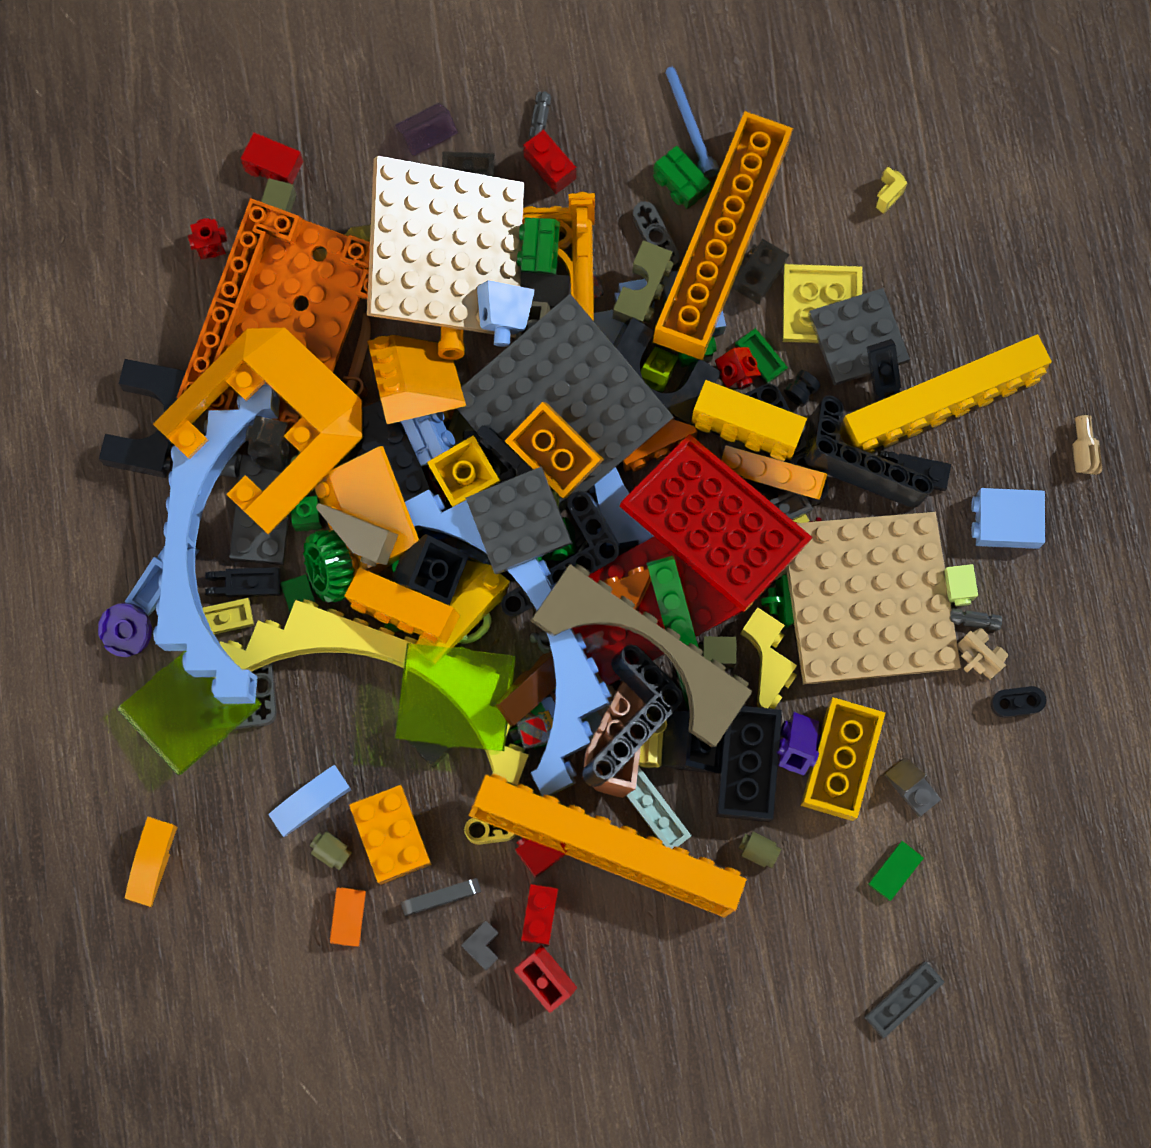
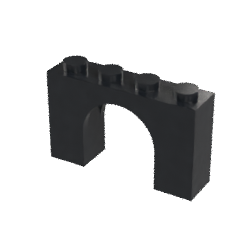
[613,317,721,426]
[99,359,186,478]

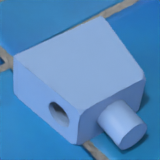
[477,280,534,347]

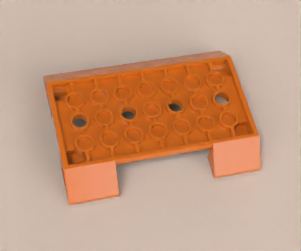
[176,198,370,439]

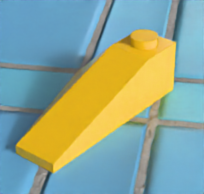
[414,560,510,666]

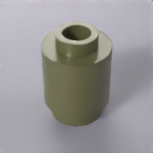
[310,831,352,871]
[739,831,782,868]

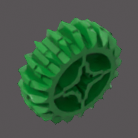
[303,530,355,602]

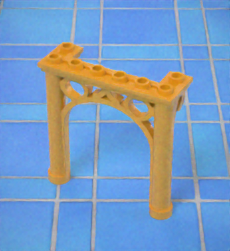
[438,192,595,360]

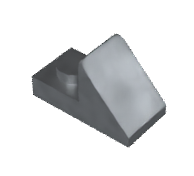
[884,757,941,817]

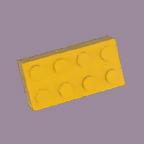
[691,380,807,461]
[800,697,885,821]

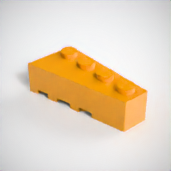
[345,567,460,645]

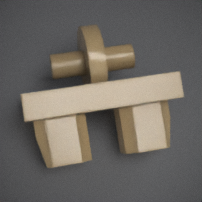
[957,628,1008,680]

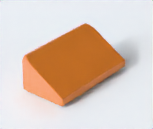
[330,887,366,947]

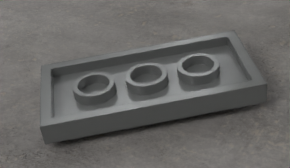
[229,455,291,565]

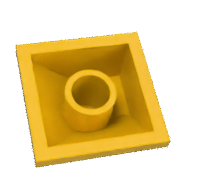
[427,435,500,507]

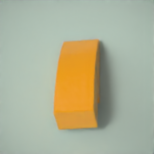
[125,817,177,907]

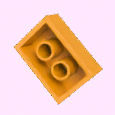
[505,402,604,498]
[349,785,432,885]

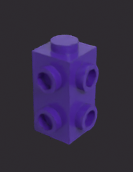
[777,712,821,775]

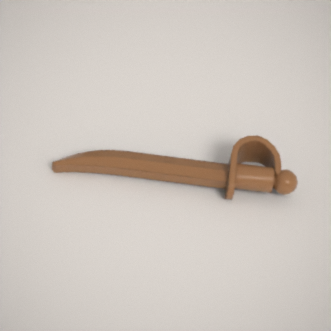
[343,313,371,400]

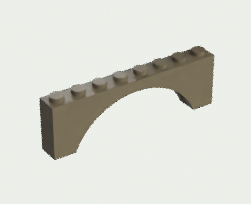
[530,564,752,747]

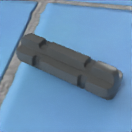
[529,91,551,139]
[950,608,1002,631]

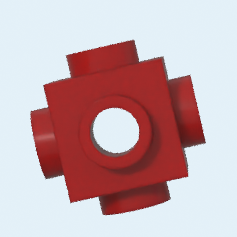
[188,218,228,260]
[715,347,761,390]

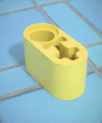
[465,818,516,845]

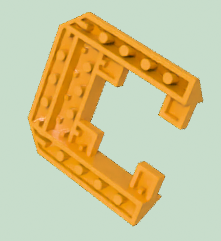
[153,328,363,535]

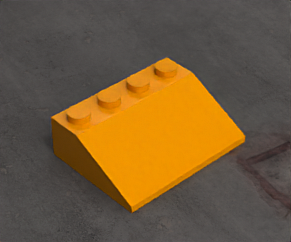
[368,335,466,424]
[314,446,419,576]

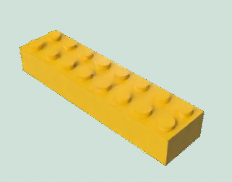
[840,334,1052,454]

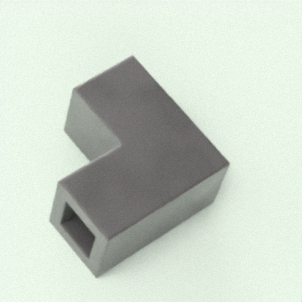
[461,921,498,971]

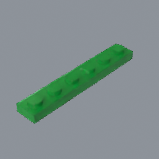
[647,556,698,711]

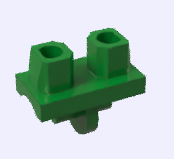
[761,575,794,628]

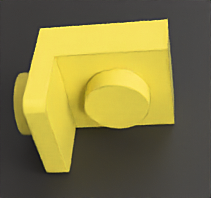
[876,167,907,214]

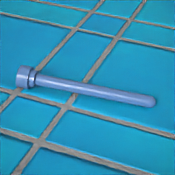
[666,67,720,178]

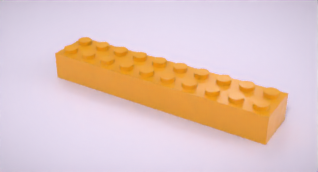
[653,111,793,360]
[468,774,747,918]

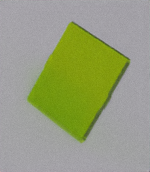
[395,643,515,751]
[117,651,262,775]

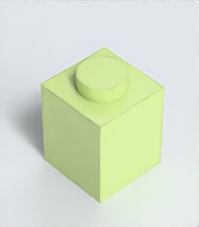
[944,564,978,607]

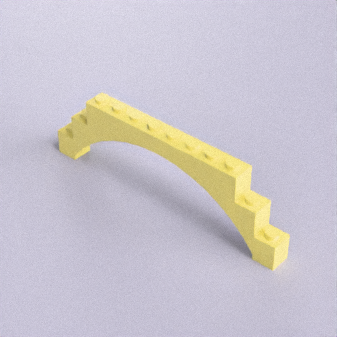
[213,599,528,787]

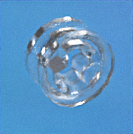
[584,631,609,654]

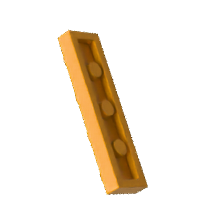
[721,445,827,500]

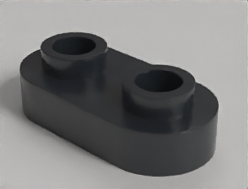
[991,686,1046,718]

